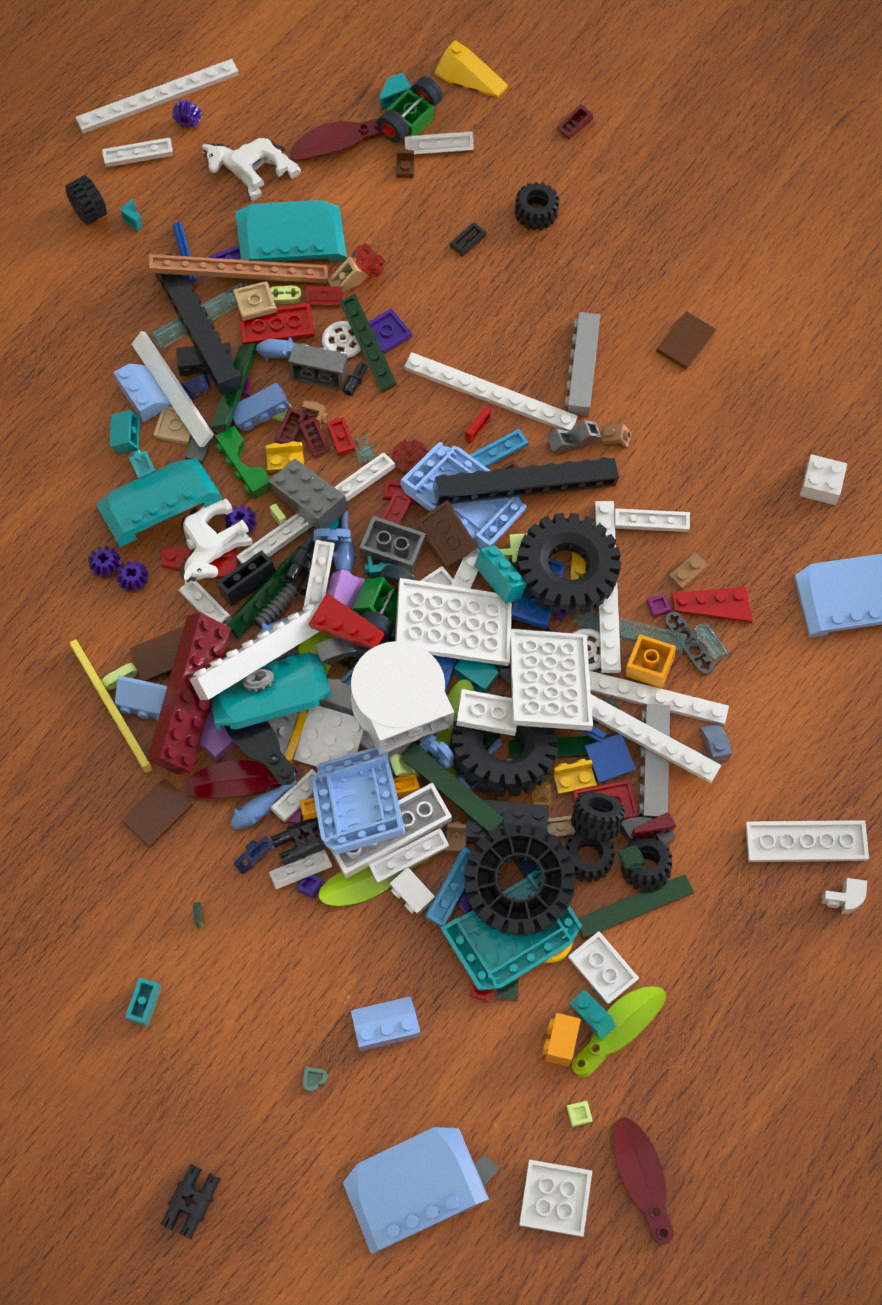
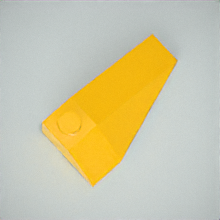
[435,40,508,98]

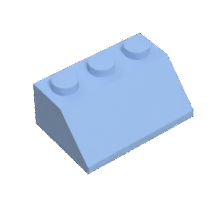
[113,364,172,423]
[115,675,167,721]
[351,996,420,1051]

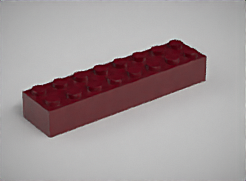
[147,612,231,775]

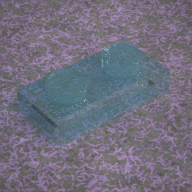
[693,623,729,659]

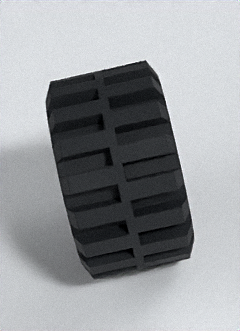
[65,175,107,225]
[515,182,559,230]
[571,792,625,841]
[566,832,615,883]
[621,836,672,892]

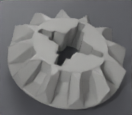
[243,669,274,692]

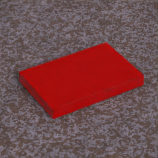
[572,779,639,821]

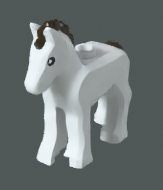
[202,138,301,201]
[180,499,253,586]

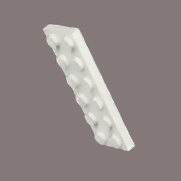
[745,820,869,862]

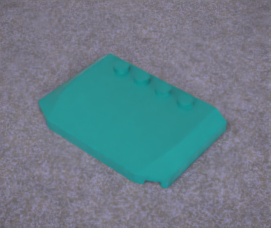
[235,200,347,262]
[96,458,222,547]
[211,652,332,729]
[440,870,582,991]

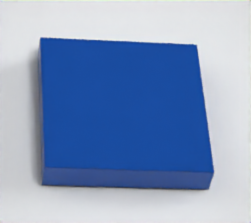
[584,734,636,783]

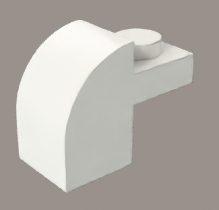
[821,878,867,914]

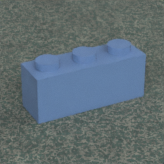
[233,382,290,432]

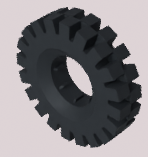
[516,513,621,615]
[449,694,558,797]
[464,822,575,936]

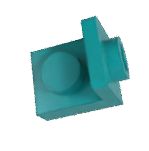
[120,200,143,231]
[128,449,155,478]
[364,556,391,578]

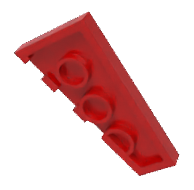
[161,547,237,579]
[672,586,753,624]
[308,593,384,649]

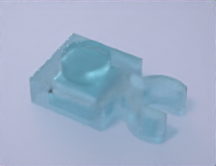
[355,433,376,466]

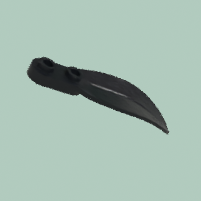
[224,721,296,785]

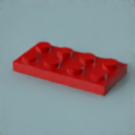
[239,303,315,345]

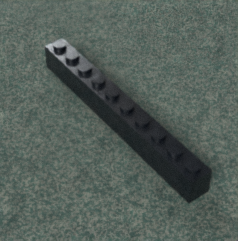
[155,253,242,395]
[433,457,619,505]

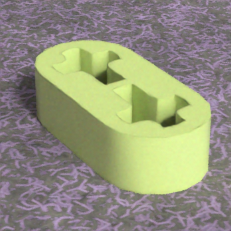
[270,286,302,305]
[101,663,138,691]

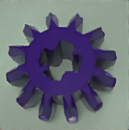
[172,99,202,129]
[225,504,256,534]
[88,545,121,578]
[116,560,149,592]

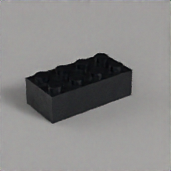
[466,799,549,844]

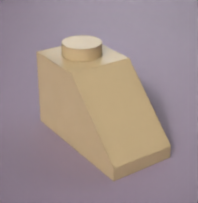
[328,257,370,292]

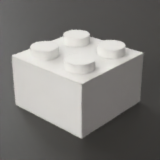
[800,454,847,505]

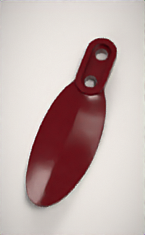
[290,118,384,161]
[185,760,303,799]
[613,1118,674,1244]

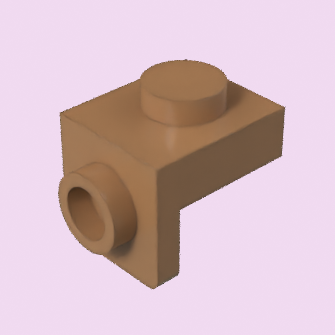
[302,400,328,428]
[601,423,631,448]
[445,821,467,854]

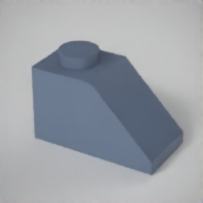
[700,724,732,763]

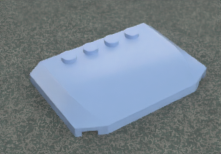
[400,442,527,549]
[794,554,882,638]
[311,747,405,855]
[343,1127,489,1255]

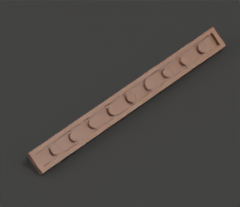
[149,254,328,284]

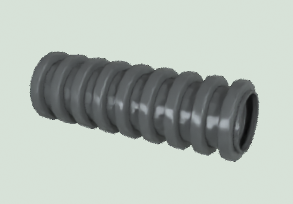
[254,583,299,629]

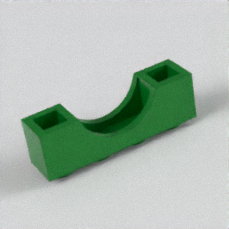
[215,426,271,500]

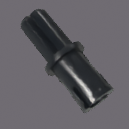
[343,362,368,396]

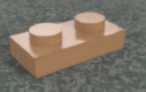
[668,552,709,591]

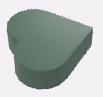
[302,1066,328,1093]

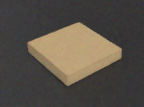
[233,281,277,321]
[153,406,192,445]

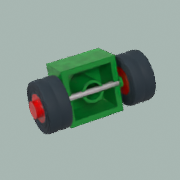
[377,76,443,143]
[352,564,414,644]

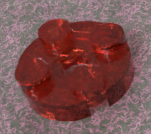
[352,243,385,277]
[392,440,428,475]

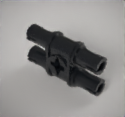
[284,533,315,596]
[271,817,326,865]
[160,1164,221,1240]

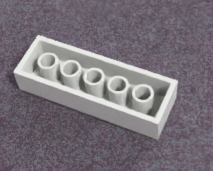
[330,783,452,879]

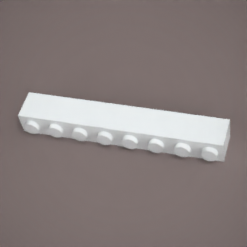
[189,603,320,700]

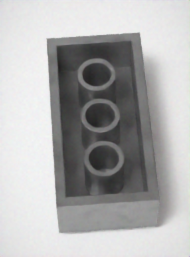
[268,458,349,529]

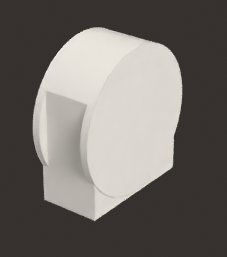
[351,641,454,755]

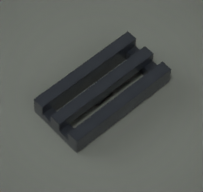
[450,222,486,257]

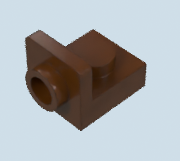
[396,150,414,178]

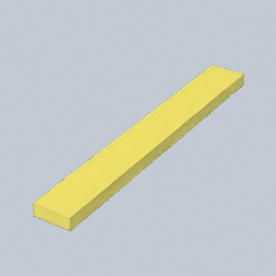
[70,639,152,773]

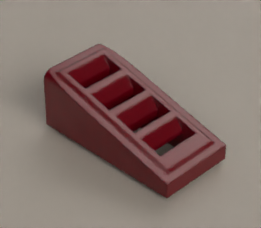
[557,104,593,140]
[275,407,307,444]
[297,416,330,457]
[631,812,676,838]

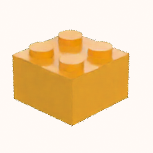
[626,634,676,689]
[542,1013,581,1067]

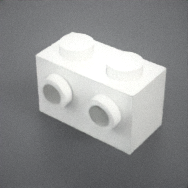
[390,867,435,915]

